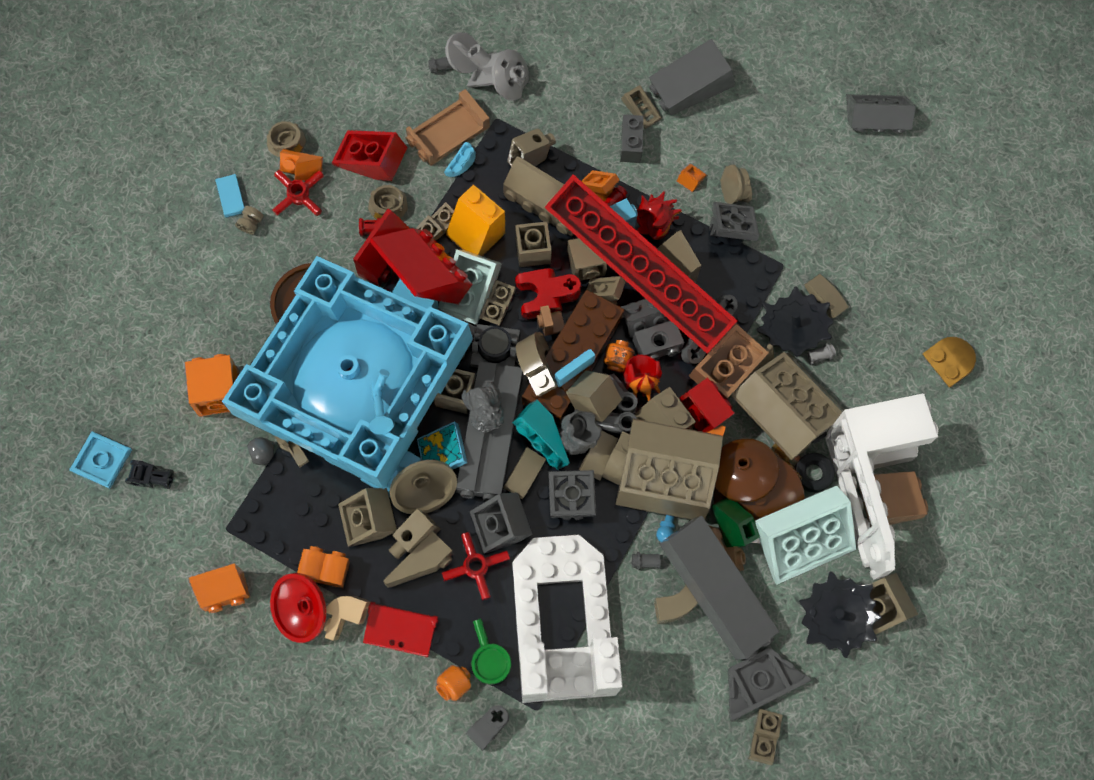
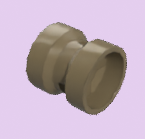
[235,206,264,235]

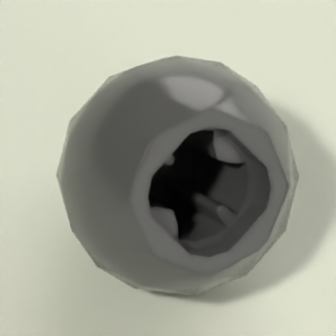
[247,437,274,465]

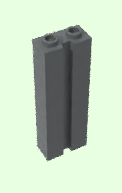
[456,361,523,501]
[659,515,779,660]

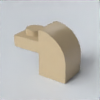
[324,596,371,641]

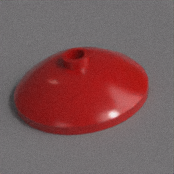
[270,573,326,643]

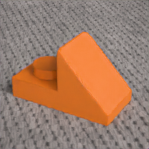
[280,149,323,181]
[582,170,620,201]

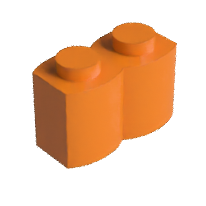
[297,546,350,588]

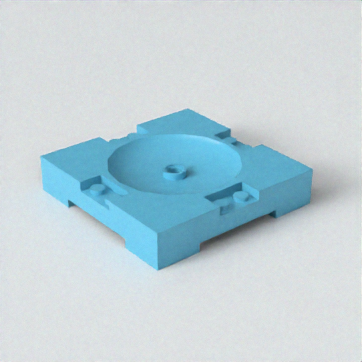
[222,256,473,489]

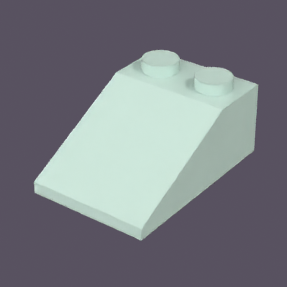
[439,250,502,325]

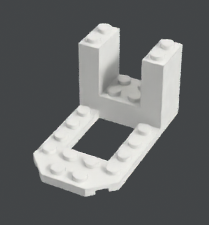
[825,393,938,580]
[513,535,622,703]

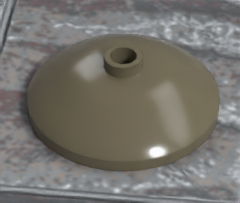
[390,460,457,514]

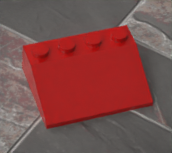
[369,228,473,305]

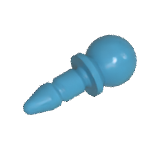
[656,515,676,542]

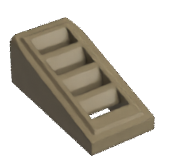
[621,85,662,129]

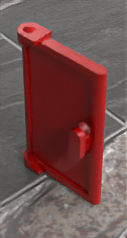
[363,602,438,657]

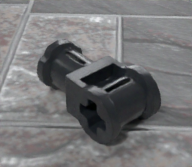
[125,460,174,489]

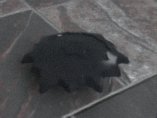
[757,286,834,357]
[799,571,882,658]

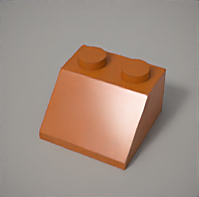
[189,563,250,613]

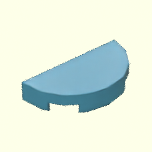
[444,141,476,177]

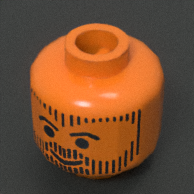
[603,340,634,373]

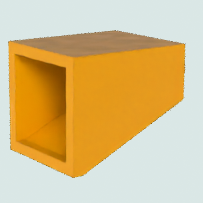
[446,184,505,256]

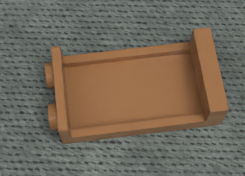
[405,89,490,166]

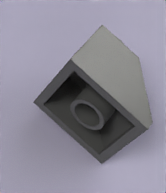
[470,492,532,553]

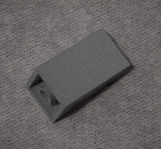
[649,38,736,116]

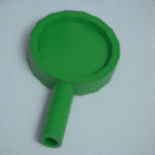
[471,619,511,685]

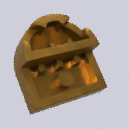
[922,337,976,388]

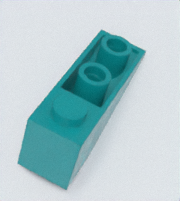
[512,400,570,470]

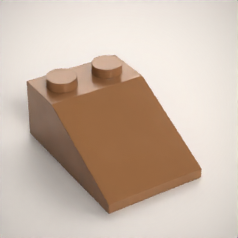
[689,324,769,399]

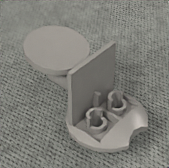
[445,32,529,101]

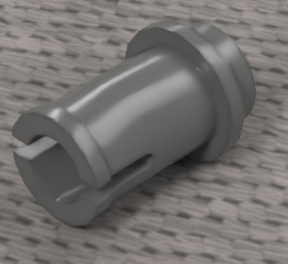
[428,57,453,74]
[632,552,661,570]

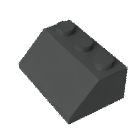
[846,94,916,132]

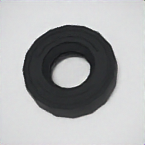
[794,452,835,493]

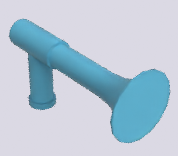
[369,369,393,434]

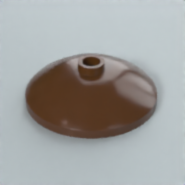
[715,438,779,503]

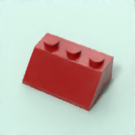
[353,209,410,287]

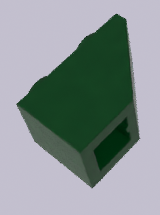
[712,498,760,547]

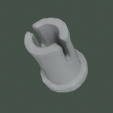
[807,343,836,365]

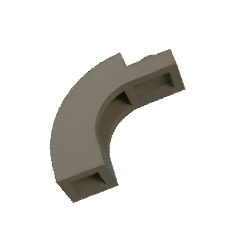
[516,332,558,397]
[654,584,698,624]

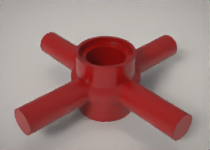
[272,170,324,216]
[442,532,510,600]

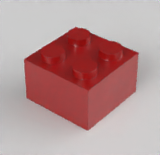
[679,377,734,433]

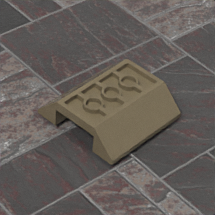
[731,352,844,460]
[616,419,723,519]

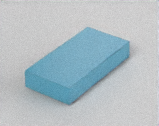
[215,174,244,218]
[555,349,595,387]

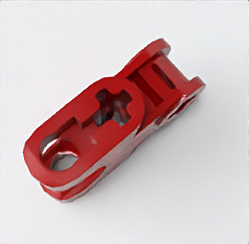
[515,268,581,319]

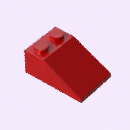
[332,130,408,181]

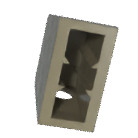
[507,129,556,166]
[389,508,441,559]

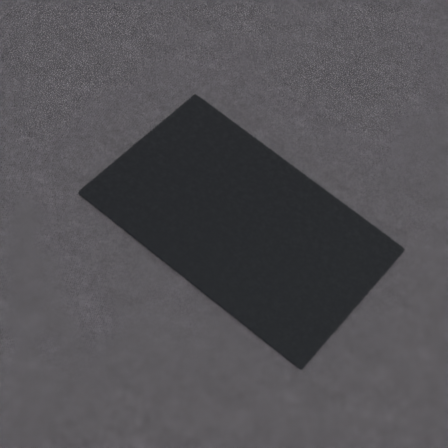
[226,119,784,711]

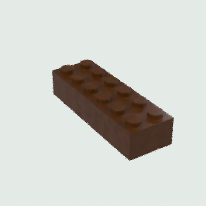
[522,289,624,425]

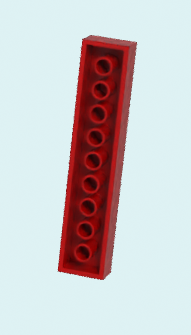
[544,174,738,354]

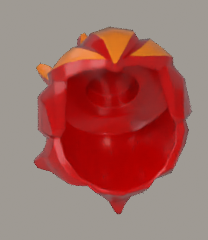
[636,191,682,240]
[623,355,662,401]

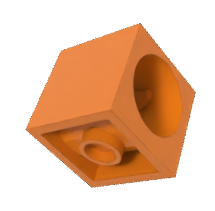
[185,354,239,417]

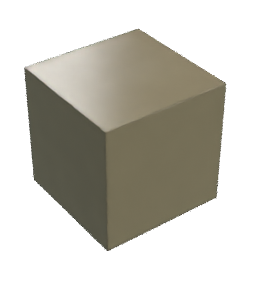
[515,222,551,267]
[567,238,607,281]
[434,369,476,414]
[566,370,622,422]

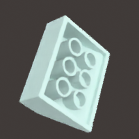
[755,486,856,585]

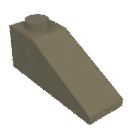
[383,531,453,588]

